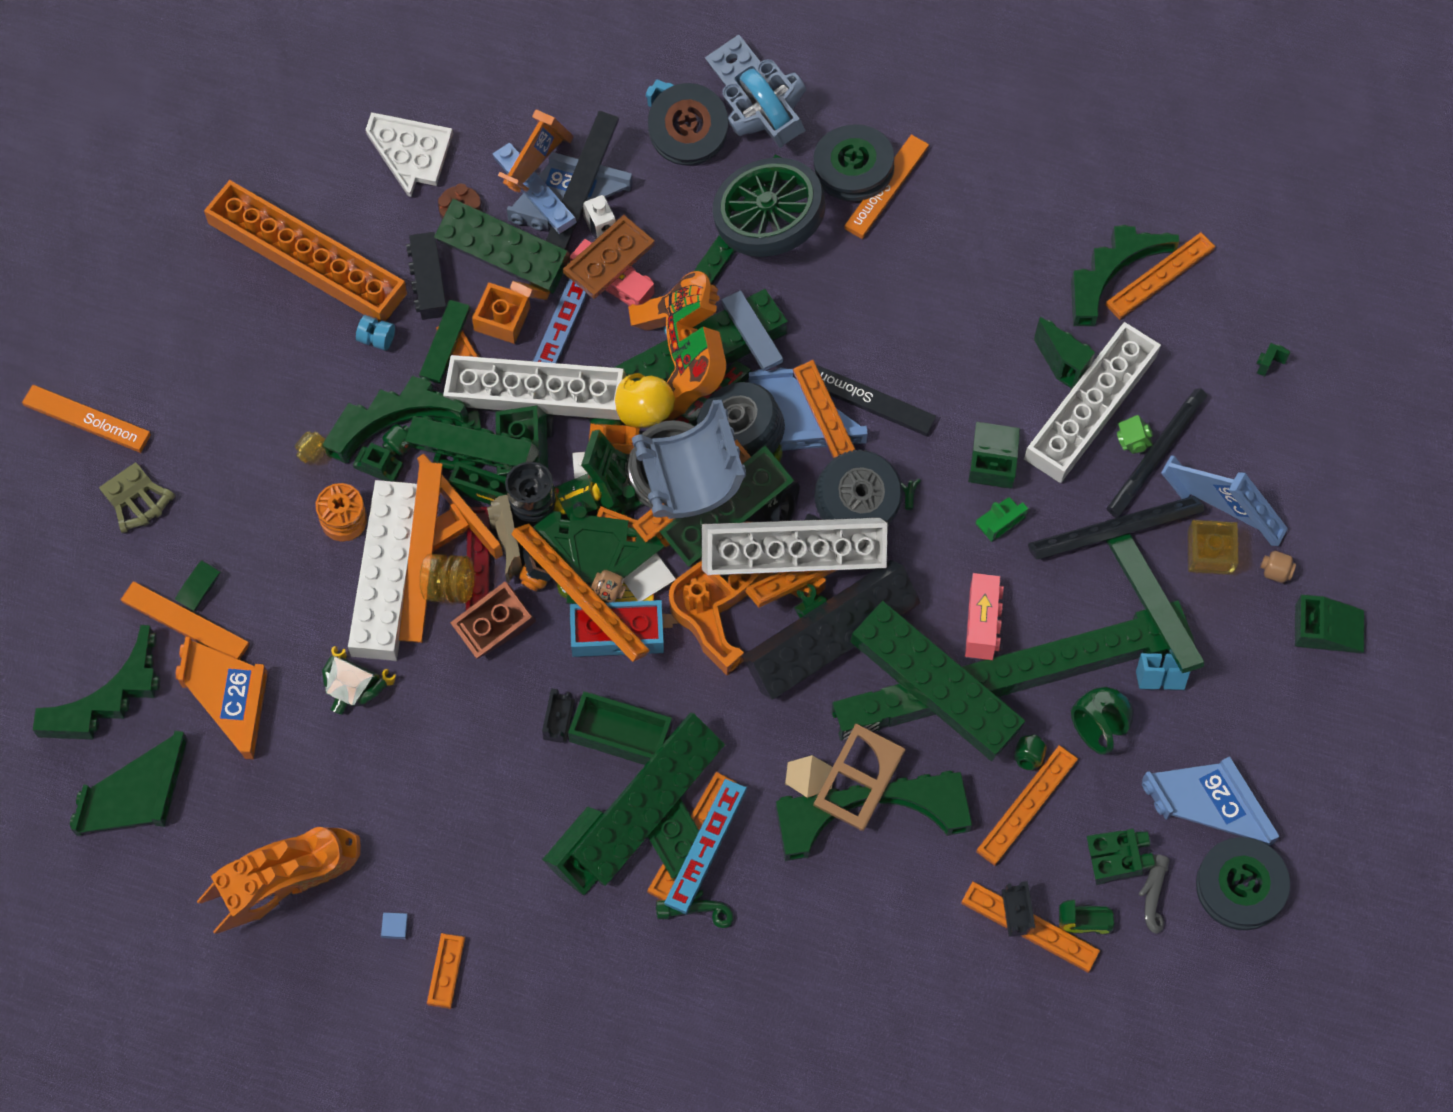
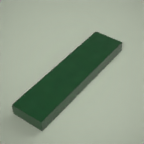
[419,300,471,384]

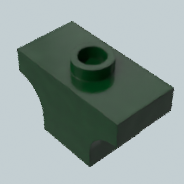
[353,443,404,482]

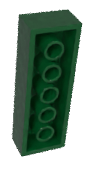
[434,199,570,294]
[660,446,794,567]

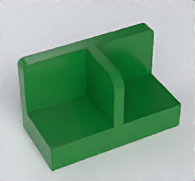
[975,497,1028,542]

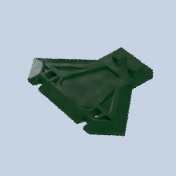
[533,511,664,604]

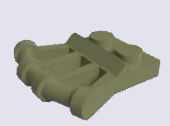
[99,462,176,533]

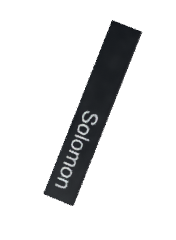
[816,365,936,437]

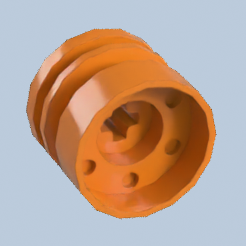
[316,483,367,542]

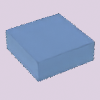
[381,913,408,939]

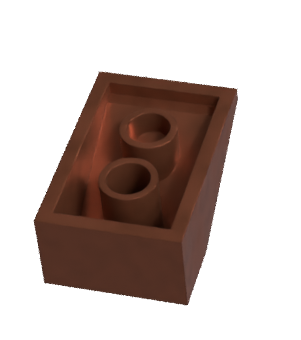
[450,581,536,659]

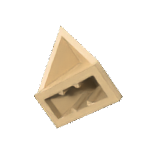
[785,755,833,798]

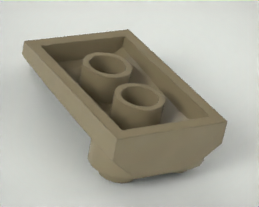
[487,495,522,583]

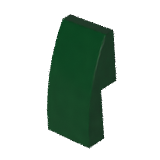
[175,560,221,611]

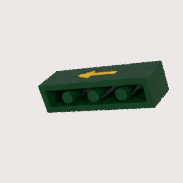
[449,461,512,512]

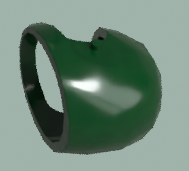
[1071,687,1133,755]

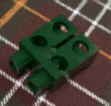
[1087,828,1155,885]

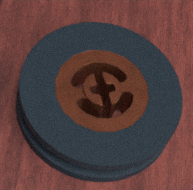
[648,83,728,166]

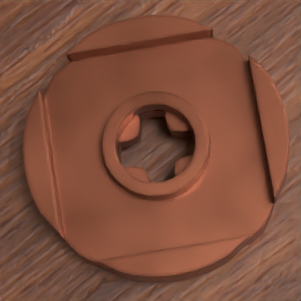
[438,183,481,219]

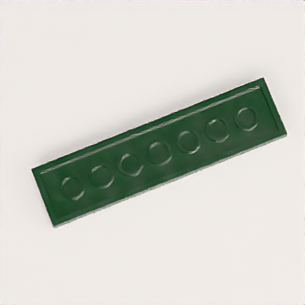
[570,713,725,886]

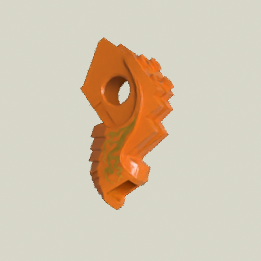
[197,827,361,934]

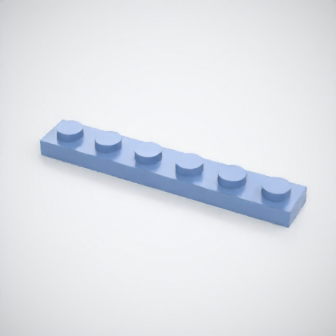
[492,143,577,234]

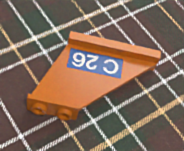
[498,110,573,193]
[176,637,268,760]

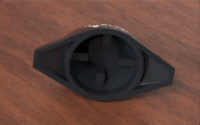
[761,482,800,522]

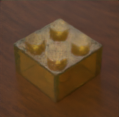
[1188,520,1238,574]

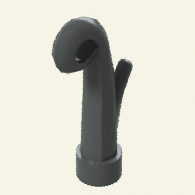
[1139,855,1170,934]

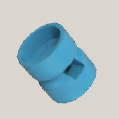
[356,315,395,351]

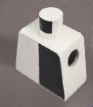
[583,195,616,240]

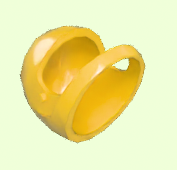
[615,373,675,429]

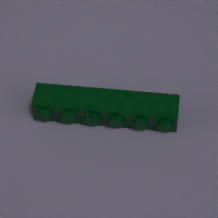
[405,416,540,470]

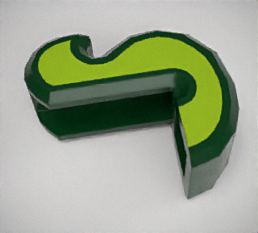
[1059,900,1114,934]

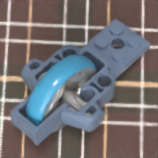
[705,35,807,148]

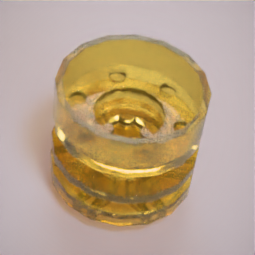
[420,554,474,603]

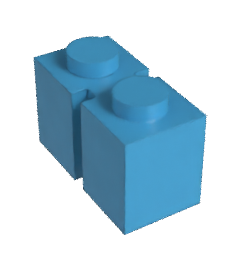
[1136,653,1190,690]

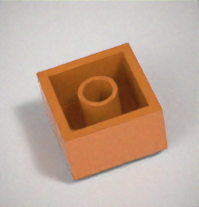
[472,282,530,344]

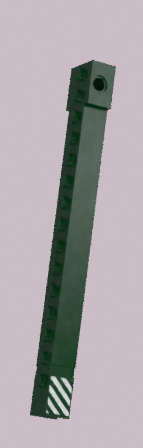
[831,600,1194,741]

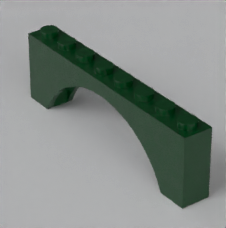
[775,771,972,861]

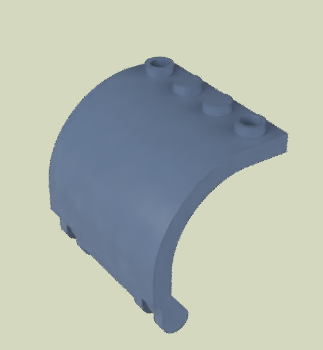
[632,400,746,519]

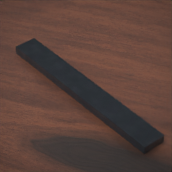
[546,110,619,250]
[1028,496,1204,560]

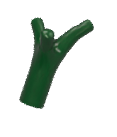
[901,478,921,510]

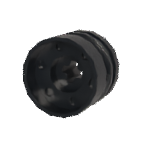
[505,461,556,522]

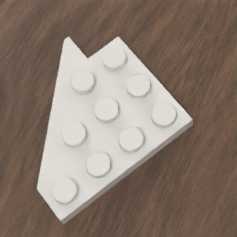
[366,112,453,197]

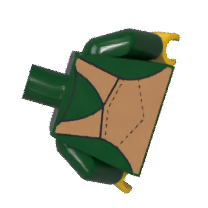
[322,646,396,715]

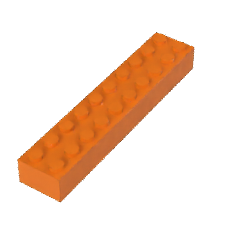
[204,180,407,322]

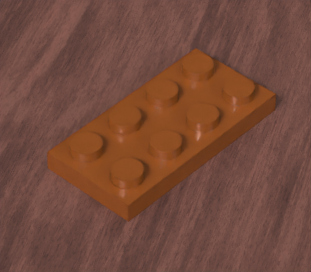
[563,215,655,299]

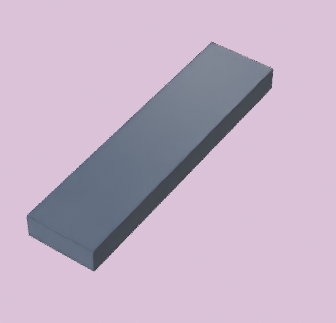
[721,290,783,372]

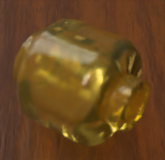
[295,431,327,464]

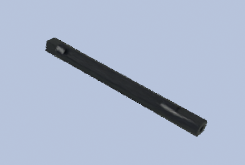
[1106,388,1208,518]

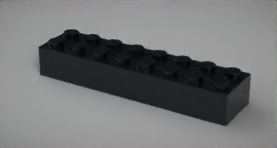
[742,560,921,700]

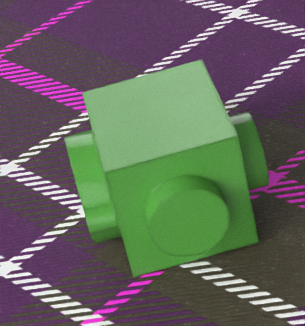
[1117,415,1153,454]

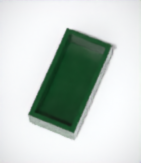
[568,691,672,765]

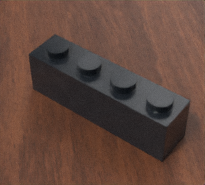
[406,232,446,320]

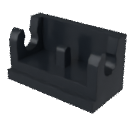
[542,688,575,744]
[1001,881,1035,937]

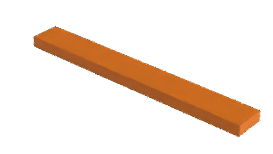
[399,462,443,643]
[511,524,650,662]

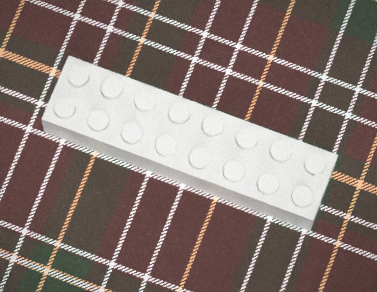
[1024,322,1161,483]
[443,355,626,420]
[348,480,417,661]
[702,518,887,575]

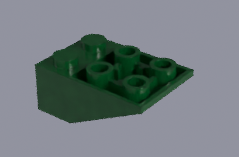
[1034,317,1095,389]
[968,422,1020,489]
[1295,594,1364,653]

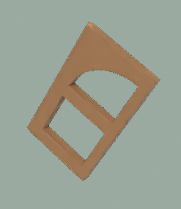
[813,724,905,831]

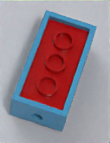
[570,600,664,657]

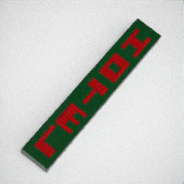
[672,361,752,427]

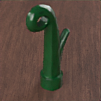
[656,890,734,928]

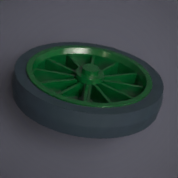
[713,158,826,257]

